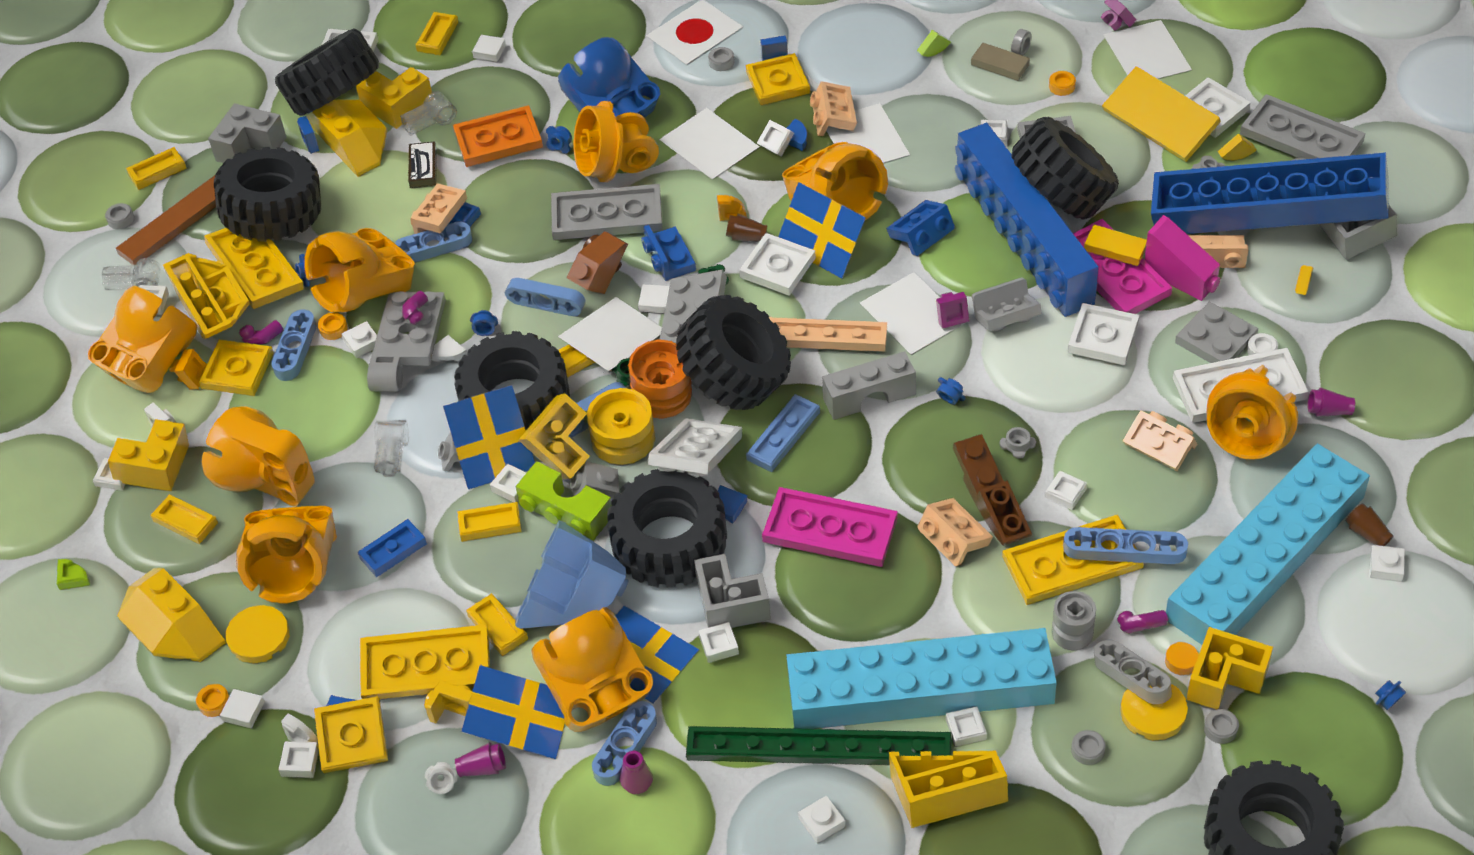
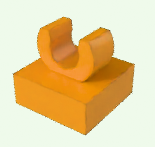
[169,349,207,390]

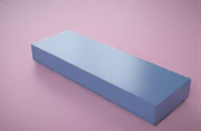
[746,394,820,472]

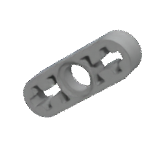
[1094,640,1172,704]

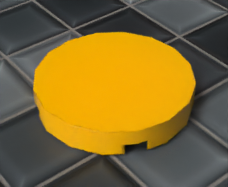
[226,605,290,663]
[1120,684,1188,741]

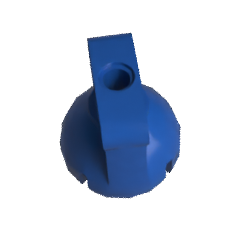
[558,37,660,118]

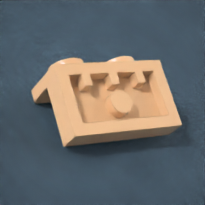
[810,81,857,136]
[410,183,467,234]
[1188,235,1248,268]
[1123,411,1198,471]
[918,498,993,566]

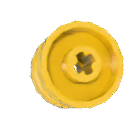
[586,388,656,465]

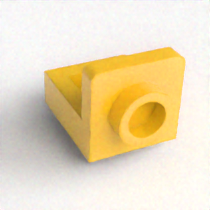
[424,680,472,724]

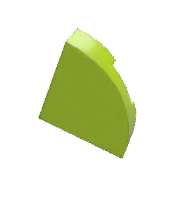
[917,30,951,57]
[56,559,90,590]

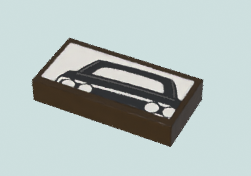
[408,141,437,188]

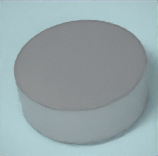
[1011,28,1032,56]
[708,47,735,71]
[105,203,134,229]
[1204,709,1239,744]
[1071,730,1105,765]

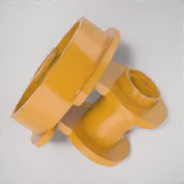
[573,101,659,182]
[1207,365,1298,459]

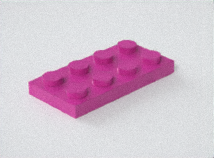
[1073,219,1172,314]
[762,487,898,567]

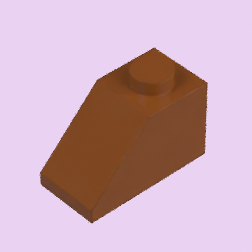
[566,231,628,294]

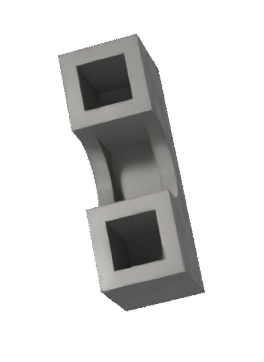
[822,351,916,420]

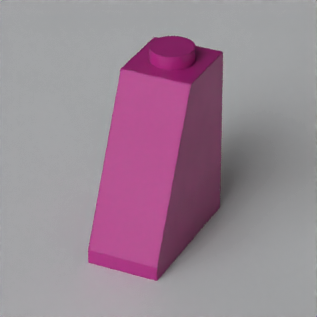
[1144,215,1220,301]

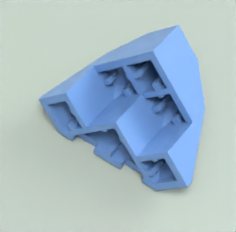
[515,520,629,629]

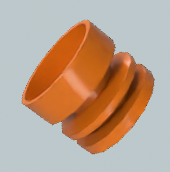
[628,339,692,419]

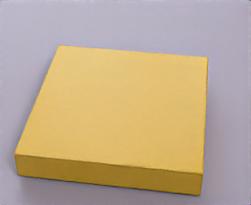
[746,53,810,106]
[199,339,274,396]
[314,696,388,773]

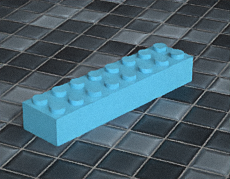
[1166,443,1370,645]
[786,628,1057,729]

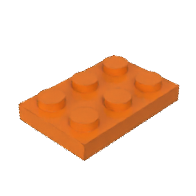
[453,105,543,167]

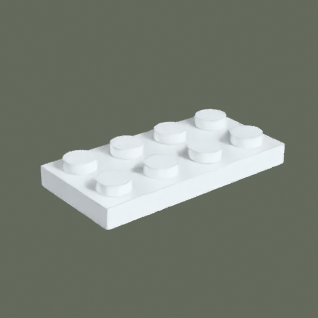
[1173,348,1308,423]
[648,418,742,476]

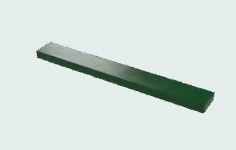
[686,726,952,765]

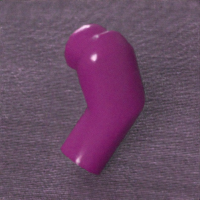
[402,291,428,325]
[239,320,284,345]
[1117,610,1168,634]

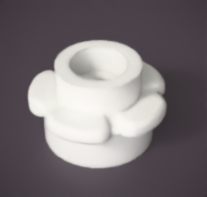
[425,762,458,794]

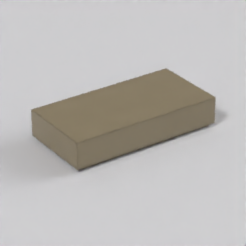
[971,43,1030,81]

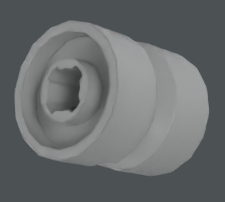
[1052,591,1096,651]

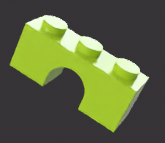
[515,461,612,541]

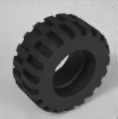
[275,28,379,116]
[1011,116,1119,220]
[214,147,321,242]
[676,295,791,410]
[454,331,570,430]
[607,469,727,588]
[1204,760,1344,855]

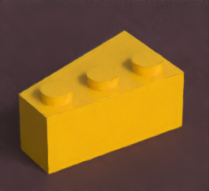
[889,751,1008,828]

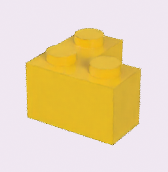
[356,67,434,129]
[518,393,590,480]
[108,419,189,491]
[1186,627,1273,710]

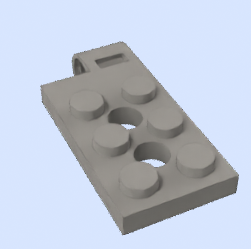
[367,291,446,392]

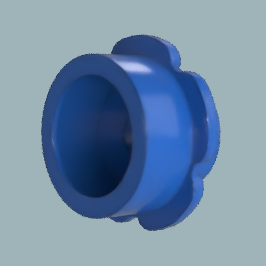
[470,310,498,336]
[1375,680,1406,710]

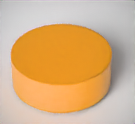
[1049,71,1076,96]
[318,312,348,340]
[1165,642,1199,675]
[196,684,230,717]

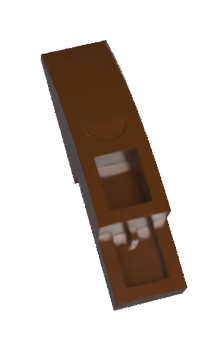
[953,434,1032,546]

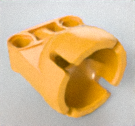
[782,142,888,221]
[305,228,415,313]
[88,285,197,393]
[202,406,315,506]
[236,506,337,603]
[531,607,653,732]

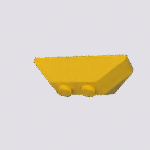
[306,100,387,177]
[163,253,250,339]
[117,568,226,662]

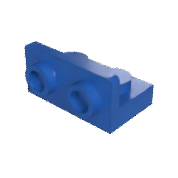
[886,200,955,256]
[641,225,696,281]

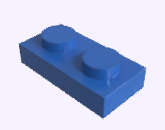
[358,519,427,578]

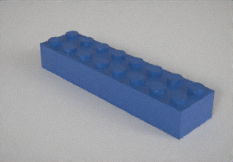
[955,122,1099,317]
[1151,152,1389,234]

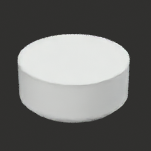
[1247,333,1278,355]

